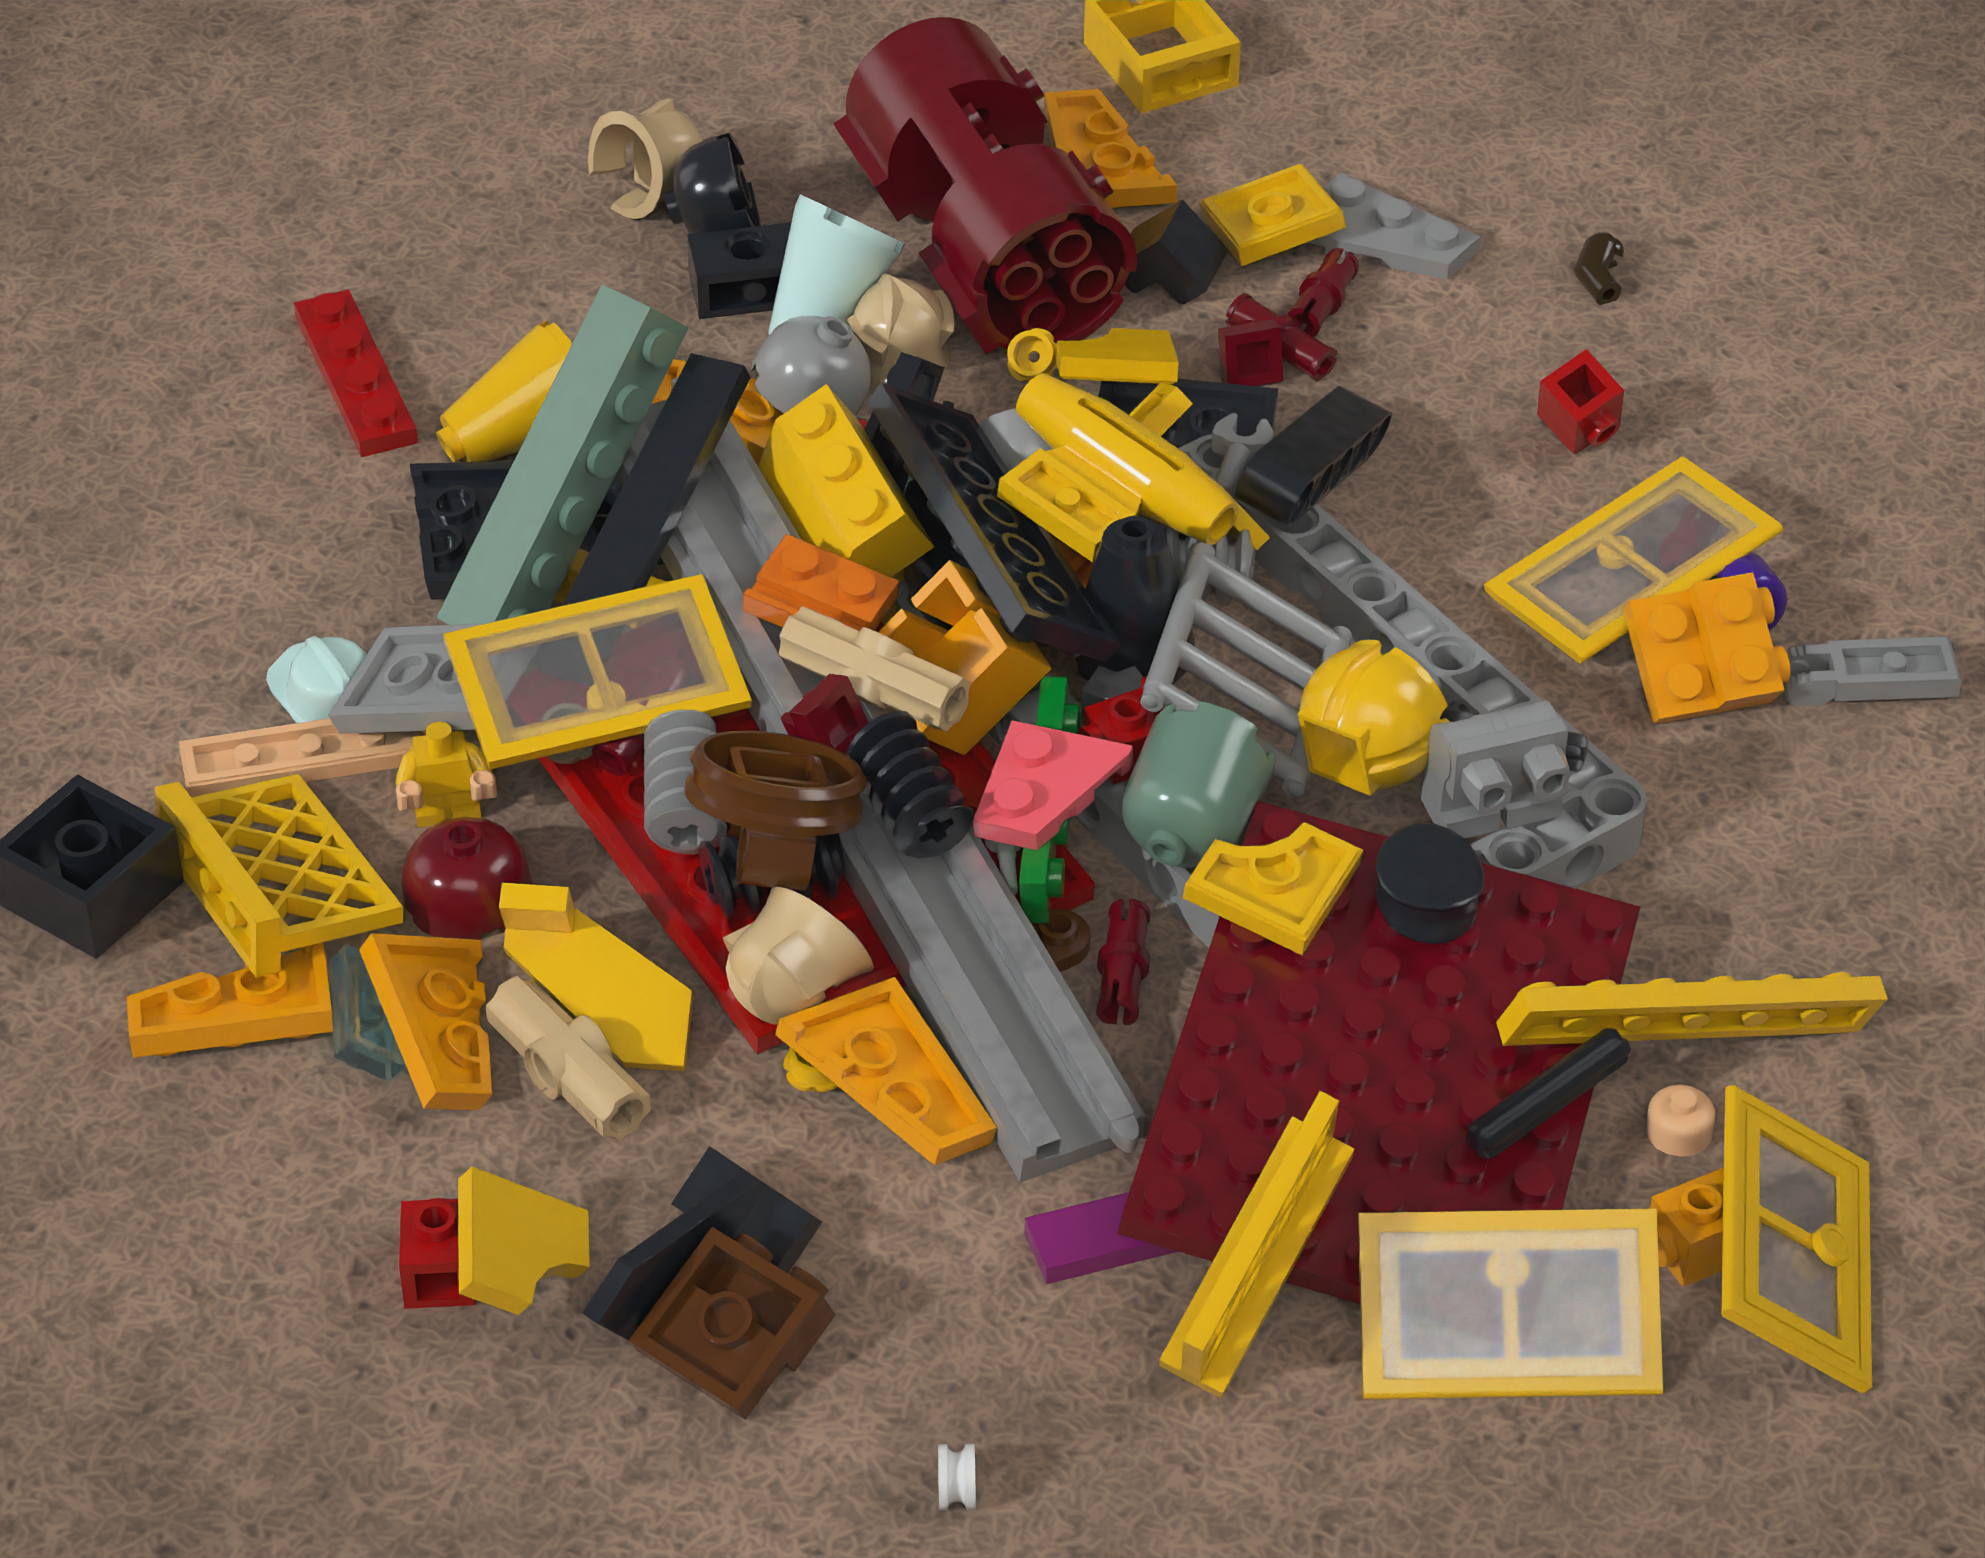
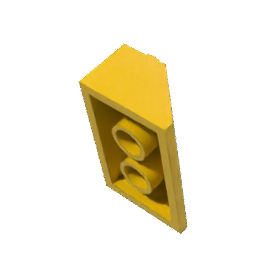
[758,384,935,577]

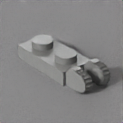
[1784,637,1962,706]

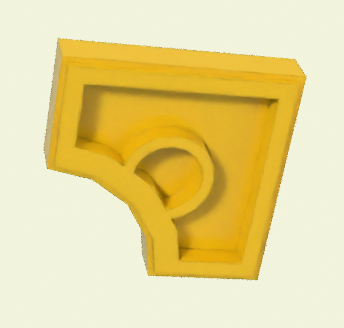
[1056,328,1179,384]
[1183,822,1364,955]
[458,1166,590,1315]

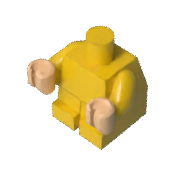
[396,721,497,828]

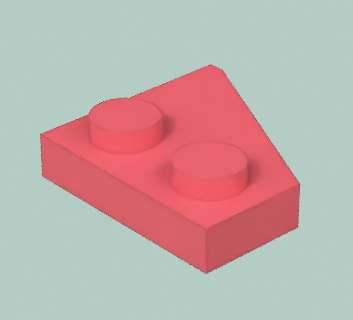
[973,720,1133,850]

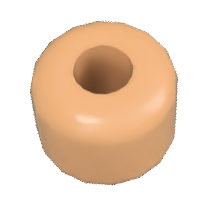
[1645,1084,1716,1157]

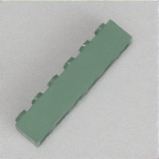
[436,284,689,625]

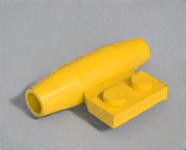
[997,373,1239,562]

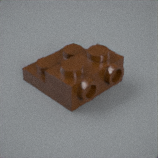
[629,1227,836,1420]

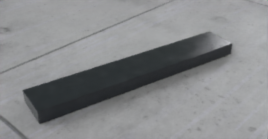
[533,353,751,688]

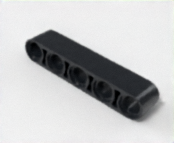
[1234,386,1392,527]

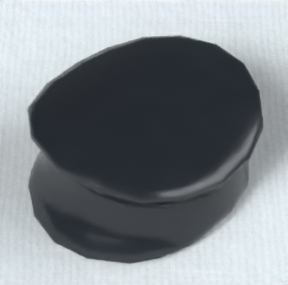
[1376,823,1484,944]

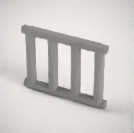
[1140,542,1352,797]

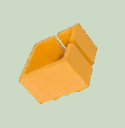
[878,560,1052,755]

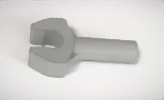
[1212,413,1274,499]

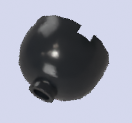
[664,132,761,234]

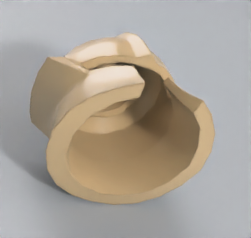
[588,98,703,219]
[846,274,955,390]
[723,887,874,1025]

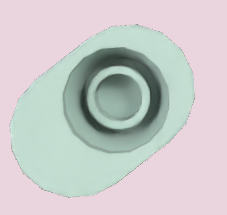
[266,636,367,723]

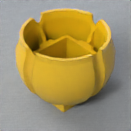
[1298,640,1450,796]

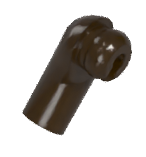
[1574,232,1624,305]

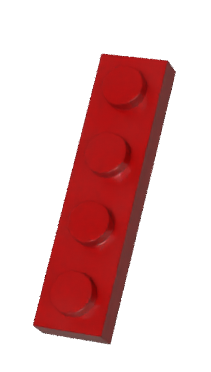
[293,289,418,458]

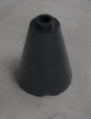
[1074,516,1195,684]

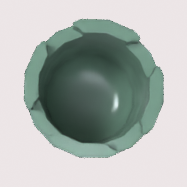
[1122,702,1276,868]

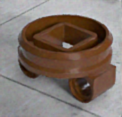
[684,731,867,891]

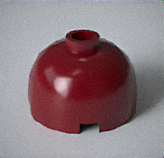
[401,816,532,940]

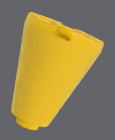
[436,320,572,462]

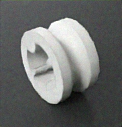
[938,1444,976,1510]

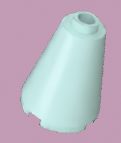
[768,194,905,335]

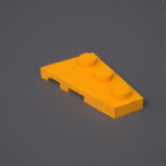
[359,933,493,1111]

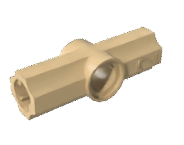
[778,606,971,733]
[486,976,651,1141]

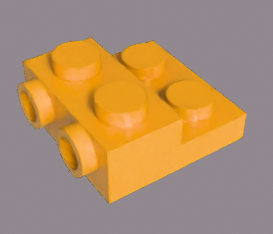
[1623,572,1790,725]

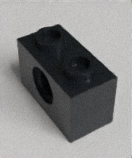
[687,222,791,319]

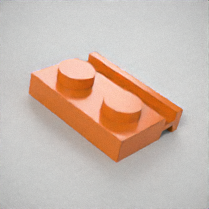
[742,534,899,631]

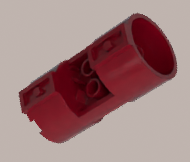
[833,17,1137,355]

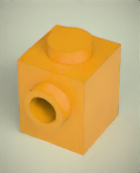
[1650,1168,1760,1287]

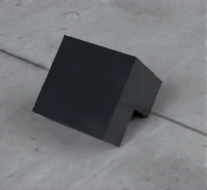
[1124,199,1228,304]

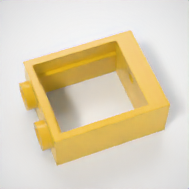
[1084,0,1241,114]

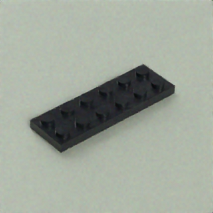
[867,383,1121,663]

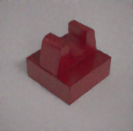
[1218,319,1284,386]
[781,673,869,753]

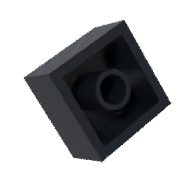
[0,774,184,959]

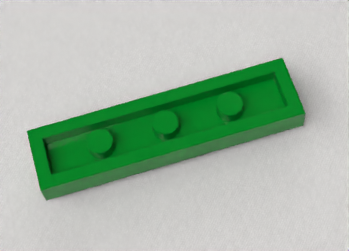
[1019,677,1080,924]

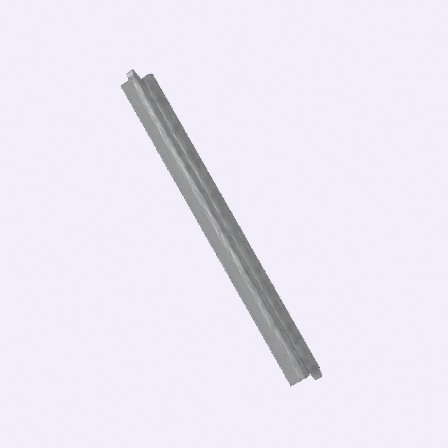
[615,378,1146,1183]

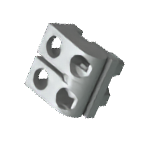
[1421,700,1570,838]

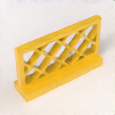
[155,774,404,977]
[1159,1091,1355,1398]

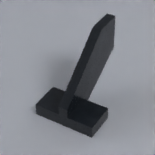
[582,1146,822,1341]

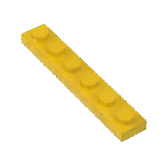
[1496,972,1888,1046]

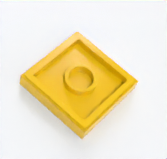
[1199,164,1346,266]

